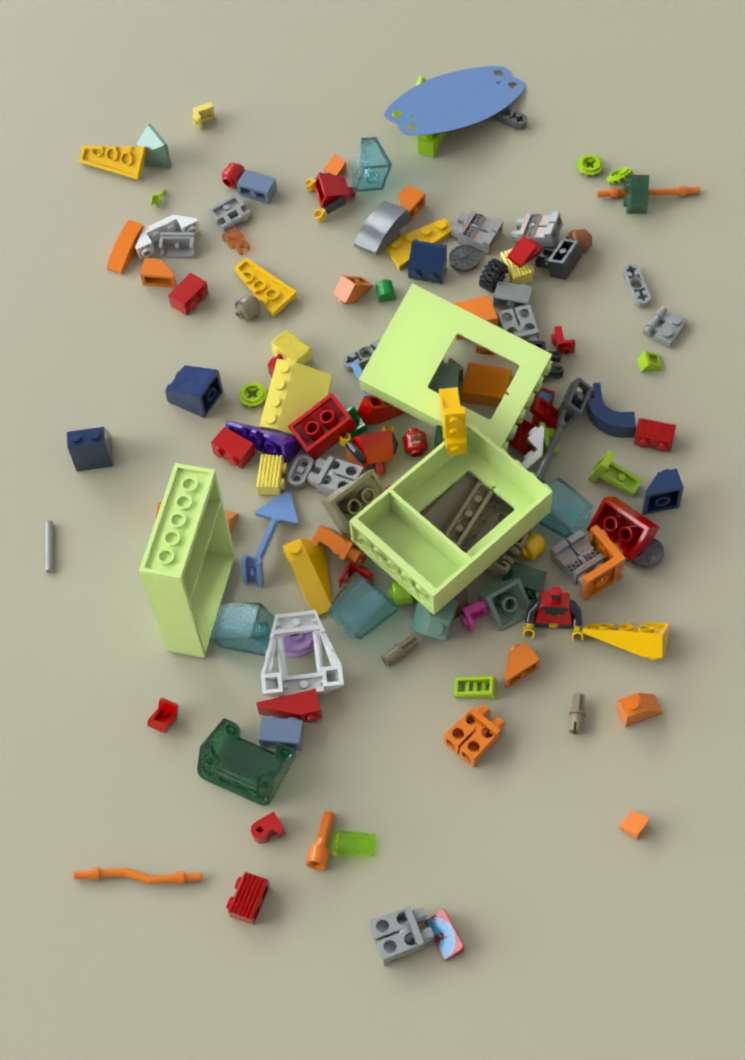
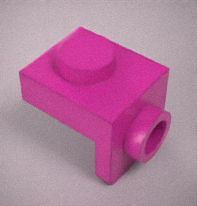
[460,600,487,633]

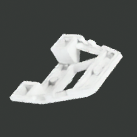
[261,610,344,697]

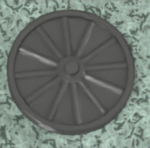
[449,245,480,271]
[632,538,664,567]

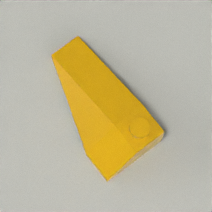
[282,538,333,617]
[582,622,670,660]

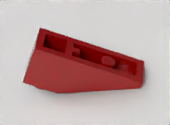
[357,395,406,425]
[256,688,322,723]

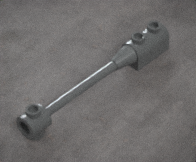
[536,377,593,484]

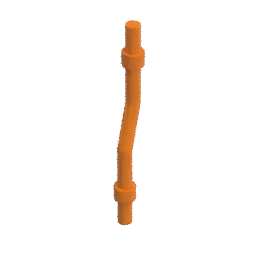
[597,186,700,198]
[74,867,202,885]

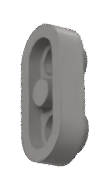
[287,454,314,489]

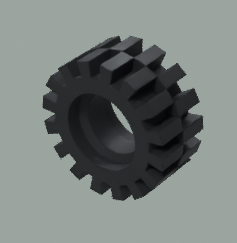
[479,258,508,293]

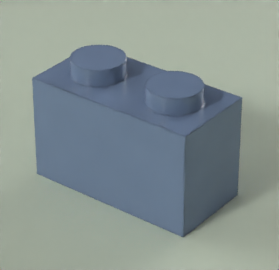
[237,170,277,204]
[258,715,304,751]

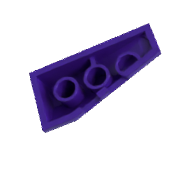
[225,421,300,466]

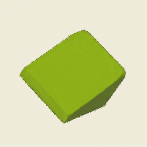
[637,351,663,372]

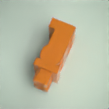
[311,525,368,564]
[444,704,505,768]

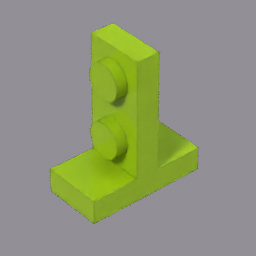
[588,450,642,497]

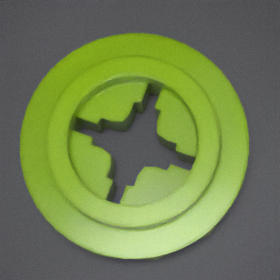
[577,154,604,177]
[607,167,633,185]
[238,382,267,408]

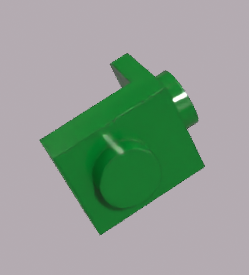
[346,406,368,439]

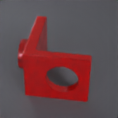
[338,562,374,588]

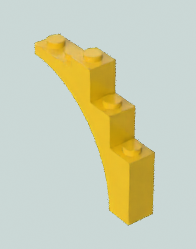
[439,387,467,456]

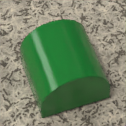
[375,279,396,303]

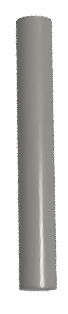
[45,520,53,573]

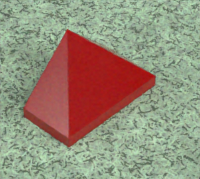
[508,419,534,455]

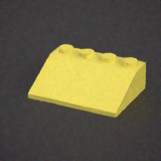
[260,359,333,440]

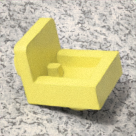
[192,102,215,130]

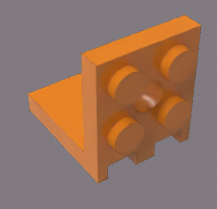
[580,525,626,601]

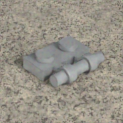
[208,194,252,231]
[643,307,688,348]

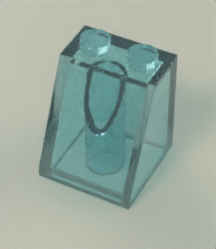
[352,137,392,192]
[538,477,594,539]
[328,575,399,640]
[210,602,275,656]

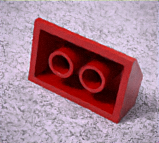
[288,393,358,460]
[587,497,660,561]

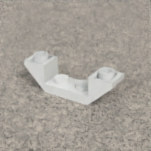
[135,215,200,260]
[521,426,544,470]

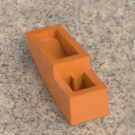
[106,219,144,275]

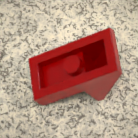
[507,236,543,268]
[529,394,558,430]

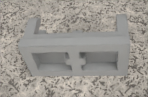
[159,232,197,258]

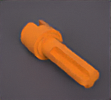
[306,811,336,870]

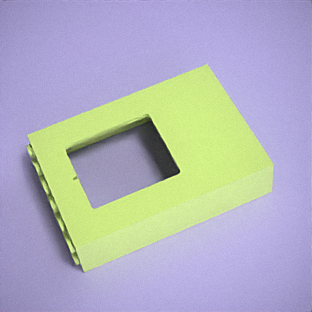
[359,283,553,451]
[349,421,553,615]
[139,463,236,658]

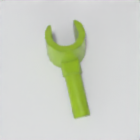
[151,189,166,207]

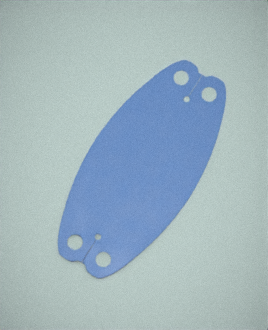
[384,66,525,135]

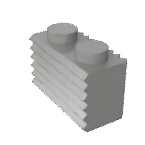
[493,281,533,313]

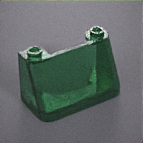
[197,718,297,806]

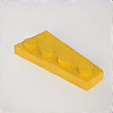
[79,146,147,180]

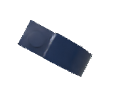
[586,383,636,438]

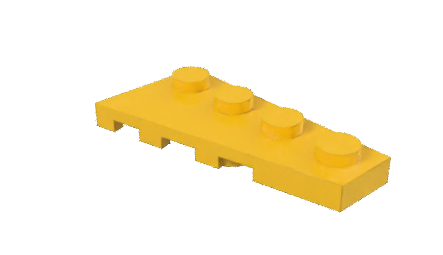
[385,218,452,271]
[234,257,297,317]

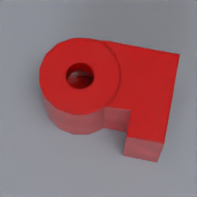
[251,811,286,844]

